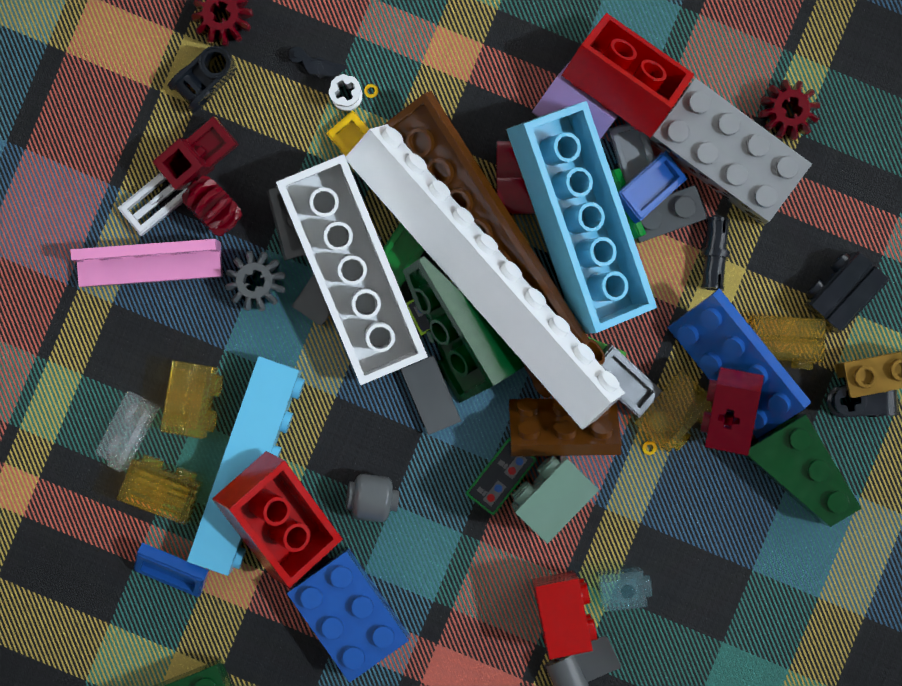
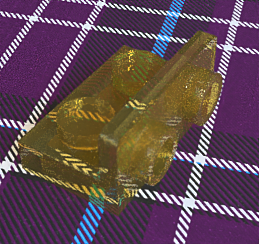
[633,370,713,453]

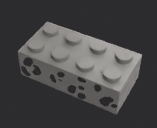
[649,78,812,225]

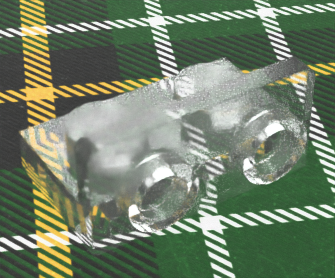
[96,391,160,472]

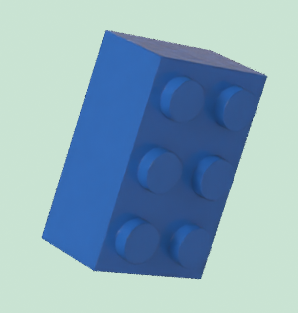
[287,547,410,683]

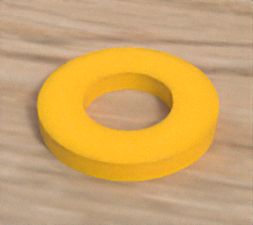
[364,84,378,98]
[642,441,657,455]

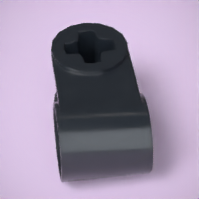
[167,46,236,113]
[826,385,899,418]

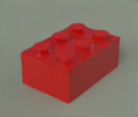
[561,13,695,138]
[212,451,343,588]

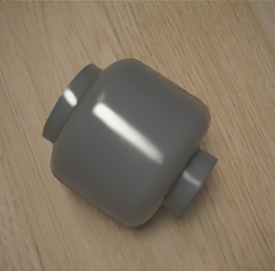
[346,474,399,522]

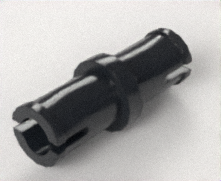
[701,217,730,291]

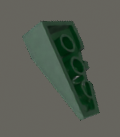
[403,257,525,403]

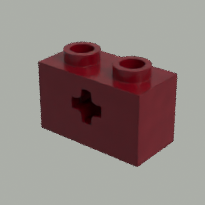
[700,367,764,456]

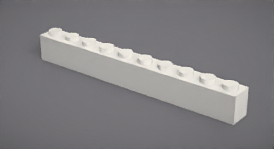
[345,124,625,430]

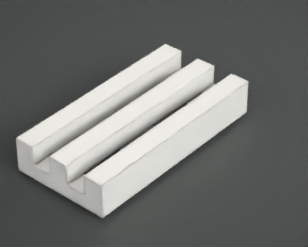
[118,173,187,236]

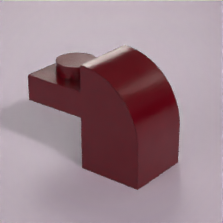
[152,116,239,190]

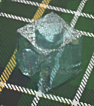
[597,567,652,612]

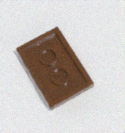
[509,398,622,457]

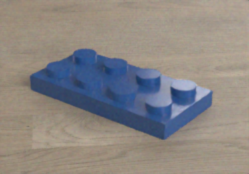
[667,288,811,438]

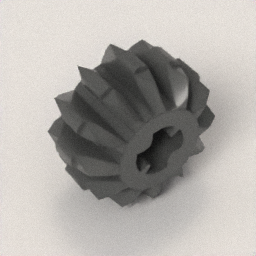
[225,251,286,312]

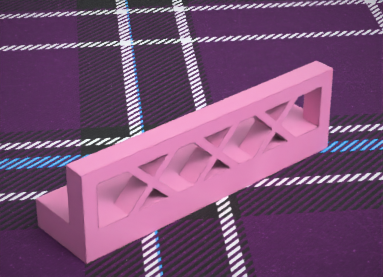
[70,239,223,288]

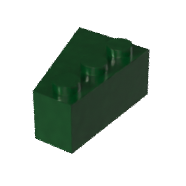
[744,414,862,527]

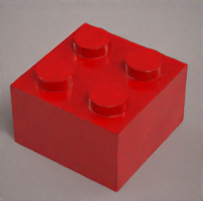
[532,571,598,660]

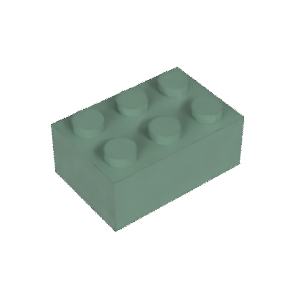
[511,456,599,544]

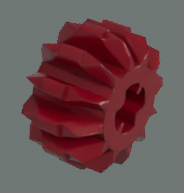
[191,0,253,47]
[758,79,820,141]
[182,175,242,236]

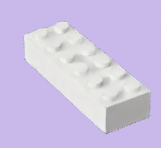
[276,154,428,385]

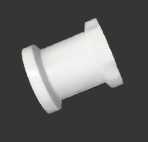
[329,74,363,111]

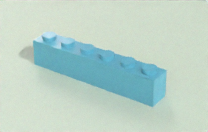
[187,356,305,576]

